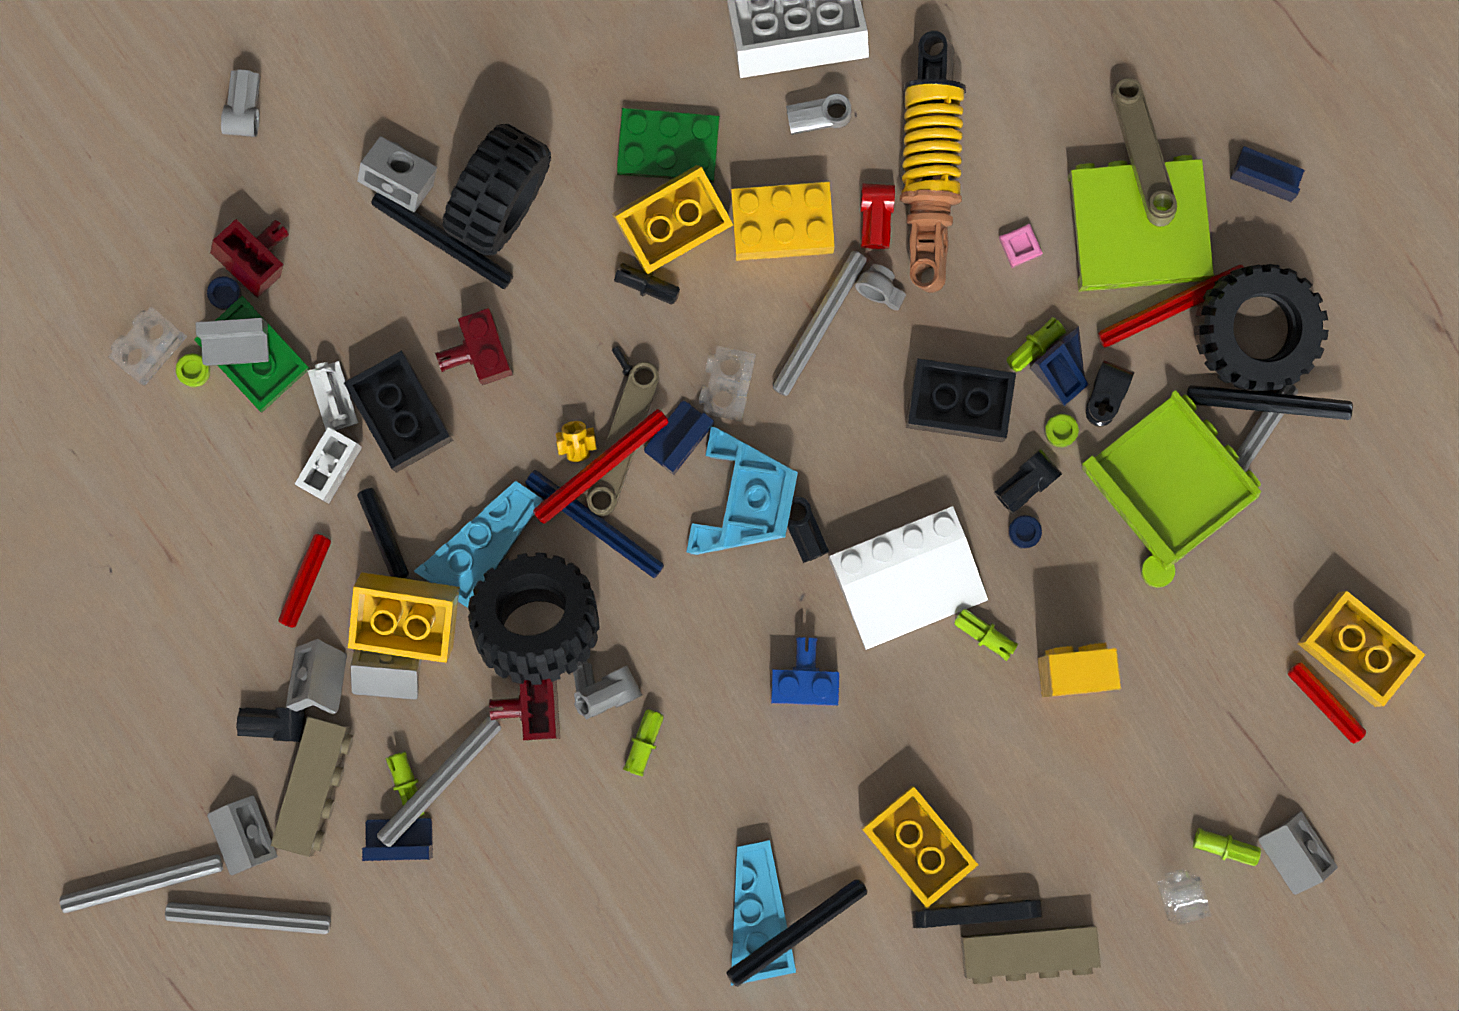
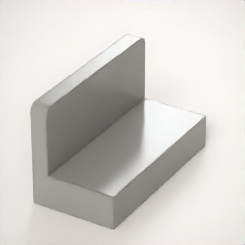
[195,318,269,366]
[286,639,347,714]
[351,649,422,700]
[207,795,278,876]
[1259,811,1338,895]

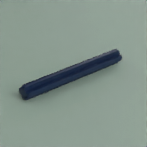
[525,470,664,578]

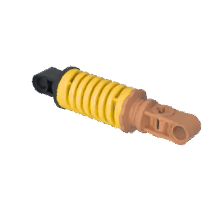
[900,31,966,293]

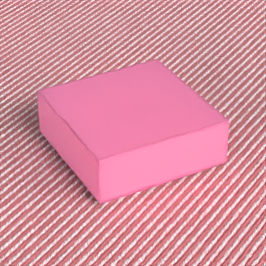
[999,224,1043,268]

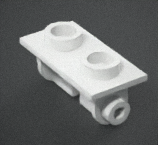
[308,361,358,431]

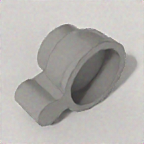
[855,264,906,311]

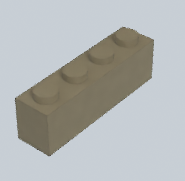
[271,717,354,857]
[960,924,1101,984]

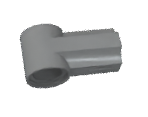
[221,69,260,137]
[786,94,852,135]
[574,665,642,720]

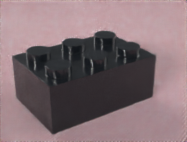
[344,350,454,473]
[906,358,1016,443]

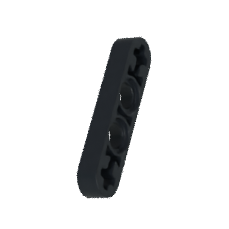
[911,899,1042,928]

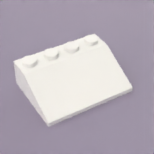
[727,0,869,78]
[828,506,988,650]

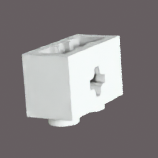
[295,427,362,504]

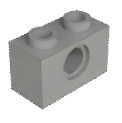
[358,136,437,212]

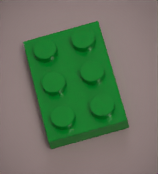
[617,108,720,182]
[194,296,310,413]

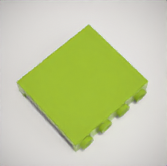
[1068,155,1214,292]
[1082,390,1261,570]

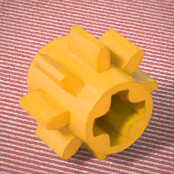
[556,421,597,462]

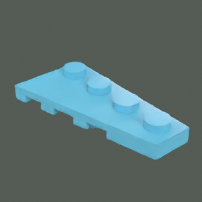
[414,481,544,608]
[731,840,796,986]

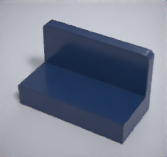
[1230,146,1305,202]
[644,401,714,475]
[362,818,433,861]

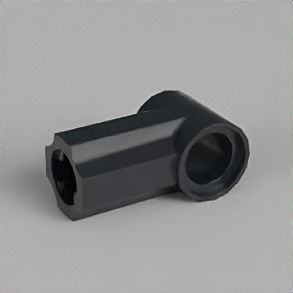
[994,449,1062,514]
[787,496,830,564]
[236,707,305,742]

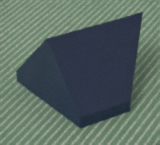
[1030,326,1089,406]

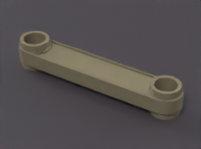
[1112,78,1177,226]
[587,362,659,516]

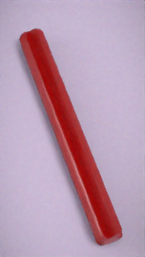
[1098,264,1244,348]
[533,409,669,524]

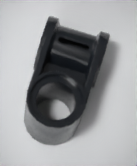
[1085,360,1134,427]

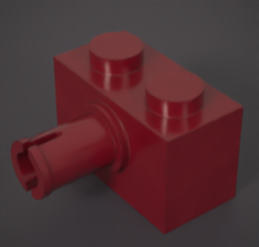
[210,219,289,298]
[435,308,513,386]
[489,678,560,741]

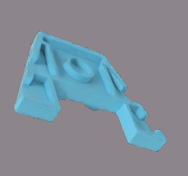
[686,427,798,555]

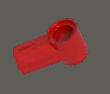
[860,183,895,250]

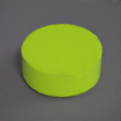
[176,353,210,387]
[1045,414,1079,447]
[1141,555,1175,588]

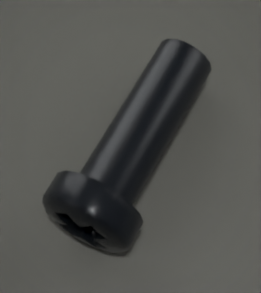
[612,346,633,376]

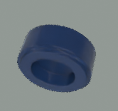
[207,276,242,310]
[1008,515,1042,549]

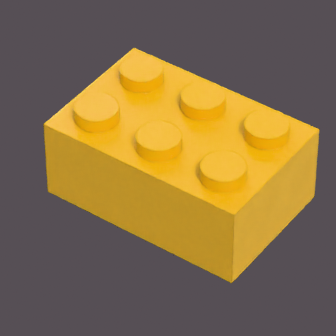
[612,165,733,274]
[731,182,835,261]
[348,572,460,663]
[1297,591,1426,707]
[1038,642,1121,697]
[861,786,978,908]

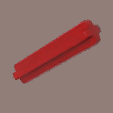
[278,534,331,628]
[1288,663,1366,744]

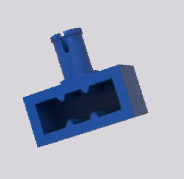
[771,637,839,706]

